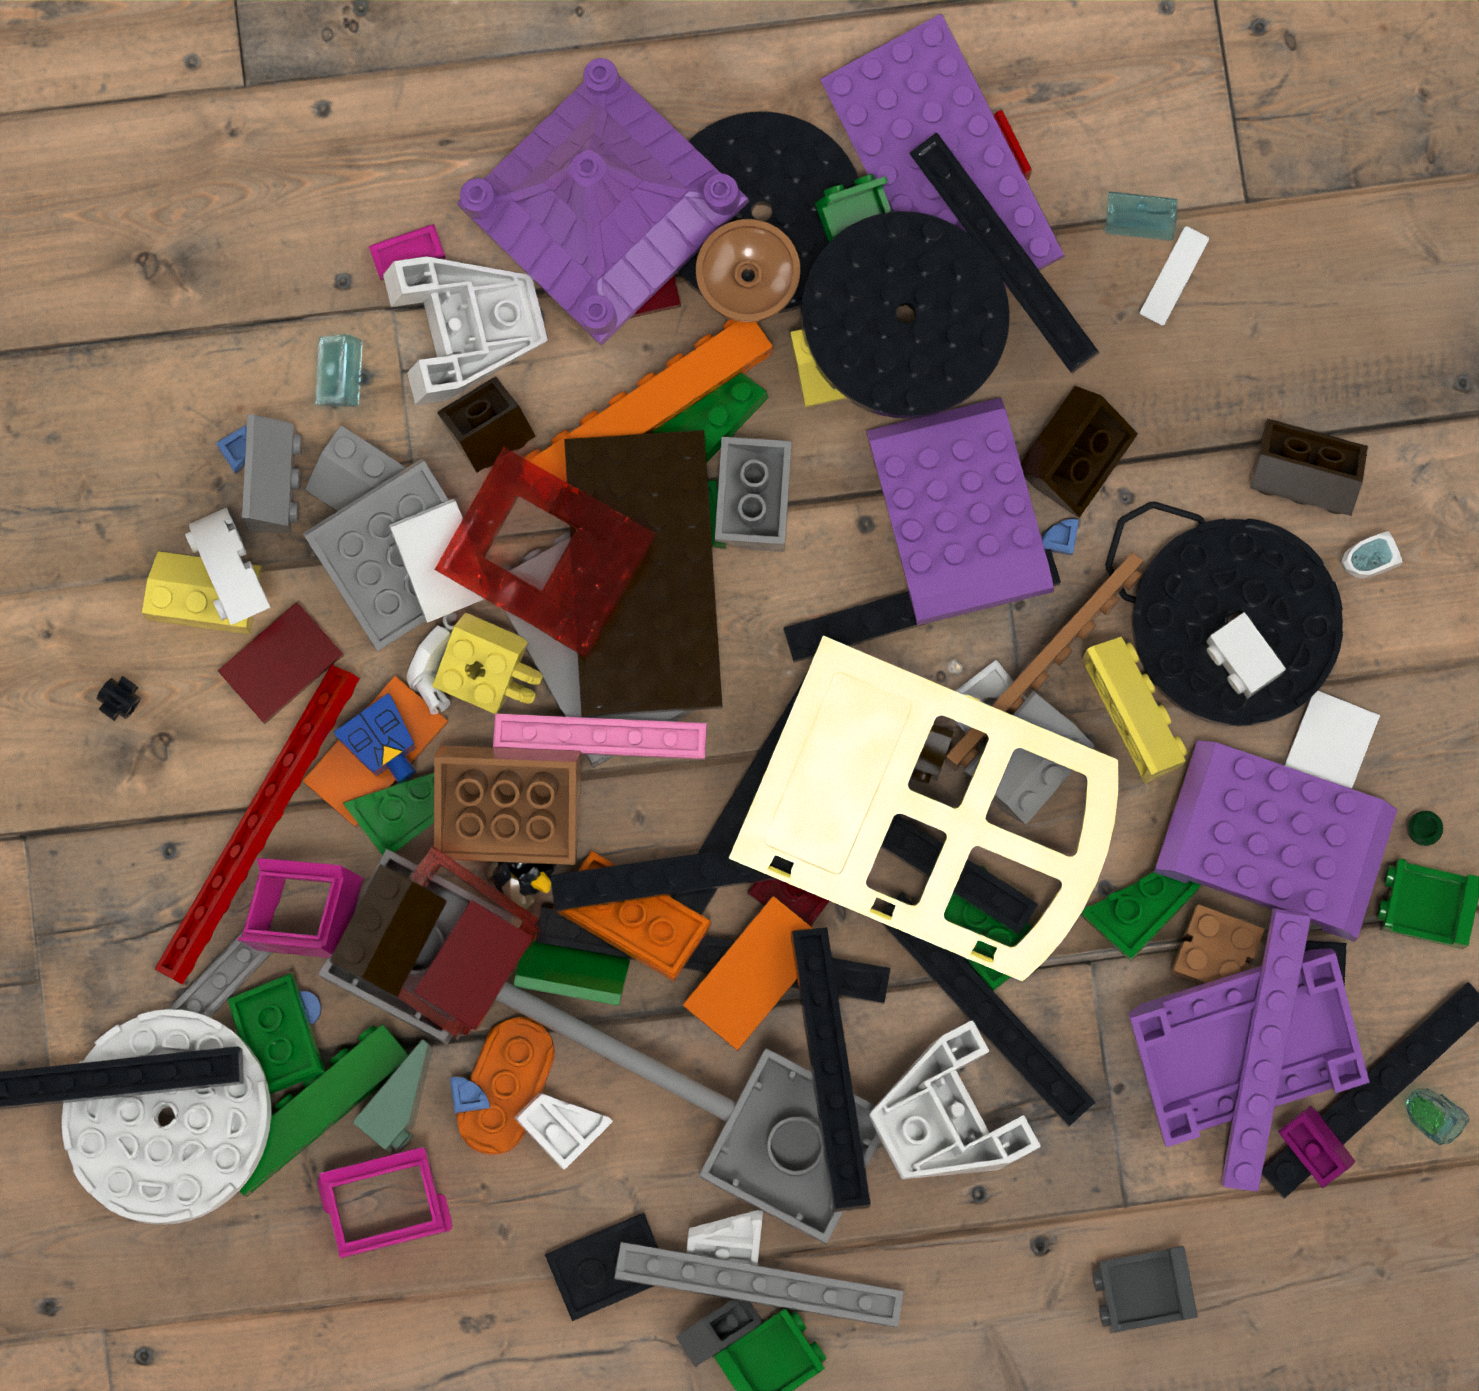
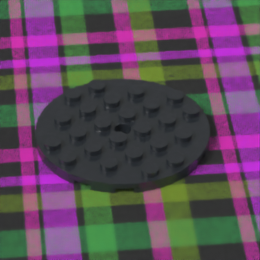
[678,111,859,314]
[800,211,1010,419]
[1132,518,1343,727]

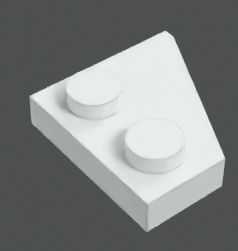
[514,1093,613,1170]
[687,1210,763,1266]

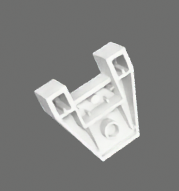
[383,257,548,405]
[868,1020,1041,1179]

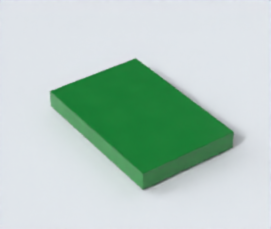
[944,865,1032,991]
[514,942,630,1006]
[227,973,325,1095]

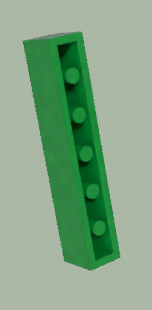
[239,1024,409,1197]

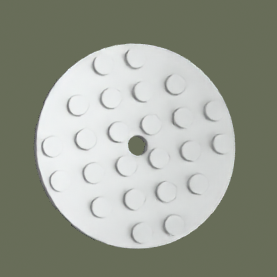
[62,1009,271,1225]

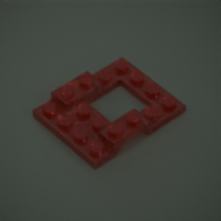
[434,447,657,657]

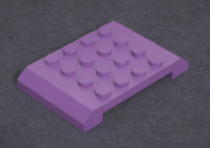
[866,398,1054,626]
[1154,740,1397,942]
[1128,949,1370,1147]

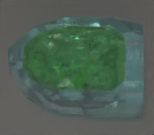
[1406,1088,1470,1146]

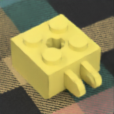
[432,612,543,714]

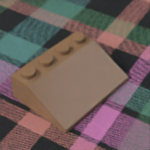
[434,746,581,865]

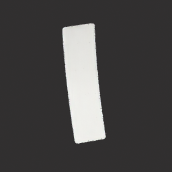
[1140,226,1209,325]

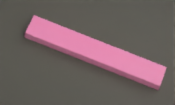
[493,714,707,760]

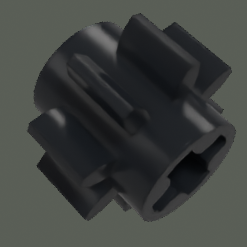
[96,676,141,721]

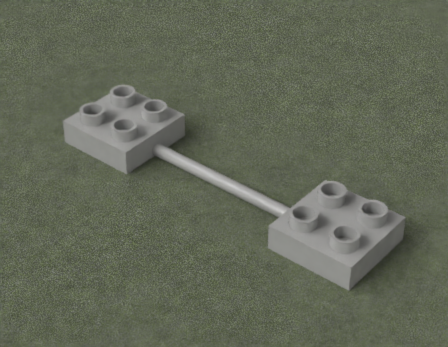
[319,849,880,1245]

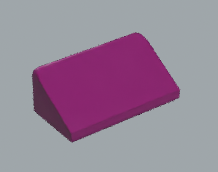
[1278,1106,1355,1189]

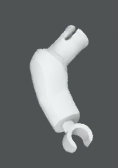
[406,612,457,715]

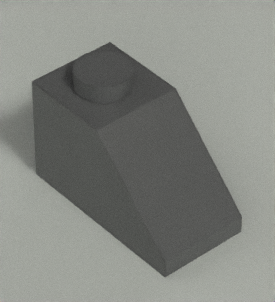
[676,1300,763,1367]

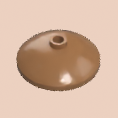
[696,219,800,322]

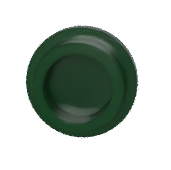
[1407,811,1443,846]

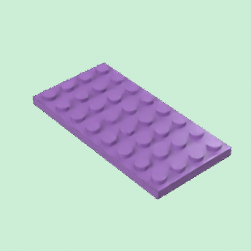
[820,14,1066,288]

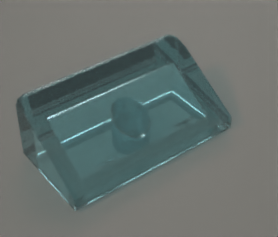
[1105,192,1177,240]
[315,334,362,407]

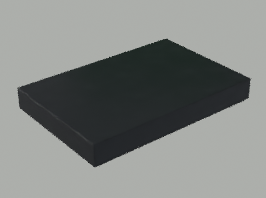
[545,1213,659,1321]

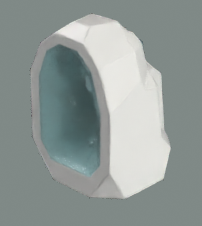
[1341,531,1403,578]

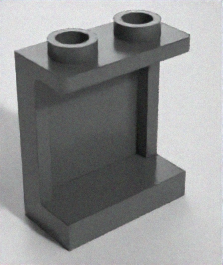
[1092,1246,1198,1333]

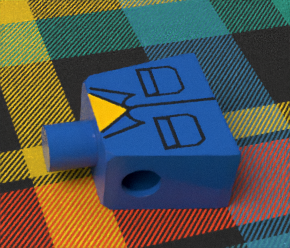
[334,693,416,784]

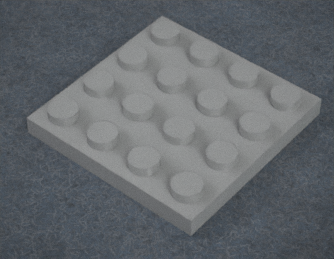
[303,458,494,651]

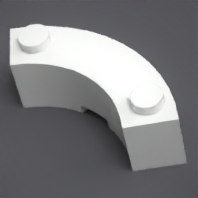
[185,507,270,625]

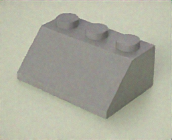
[242,414,302,533]
[305,425,406,511]
[715,437,792,552]
[964,692,1094,825]

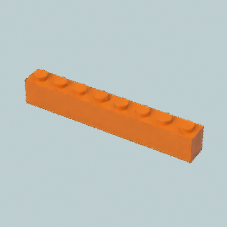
[519,319,773,508]

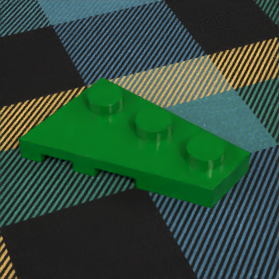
[343,772,434,856]
[1080,872,1203,961]

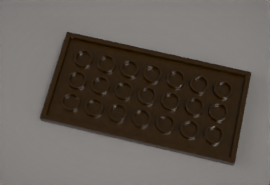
[564,430,723,718]

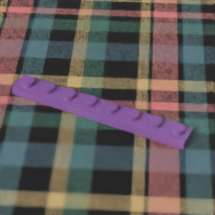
[1221,908,1311,1191]

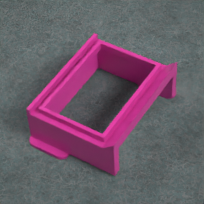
[237,858,363,958]
[317,1147,453,1259]

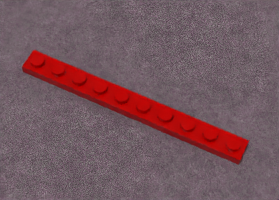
[155,665,360,985]

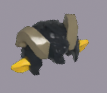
[484,862,557,911]

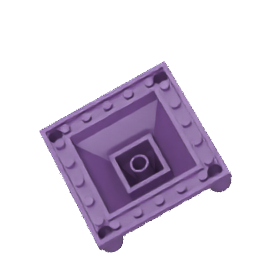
[457,58,749,346]

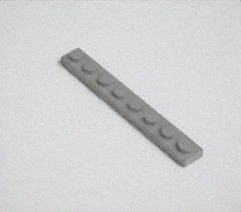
[614,1242,904,1328]

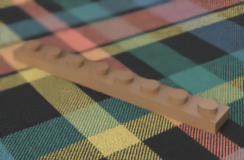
[945,552,1143,772]

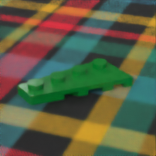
[650,373,769,463]

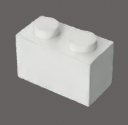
[1207,612,1286,699]

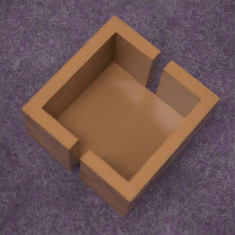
[1170,904,1265,985]

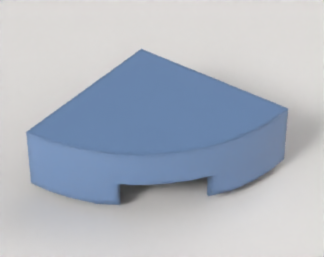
[216,425,247,474]
[1042,519,1079,555]
[450,1077,490,1113]

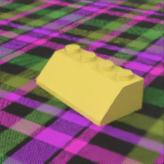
[1081,636,1187,784]

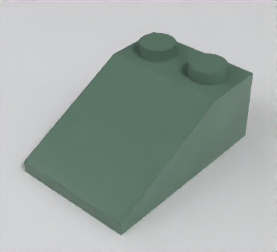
[352,1039,433,1154]

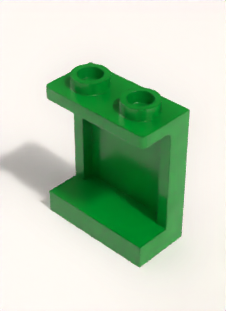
[815,174,892,242]
[1376,858,1479,949]
[713,1308,827,1391]

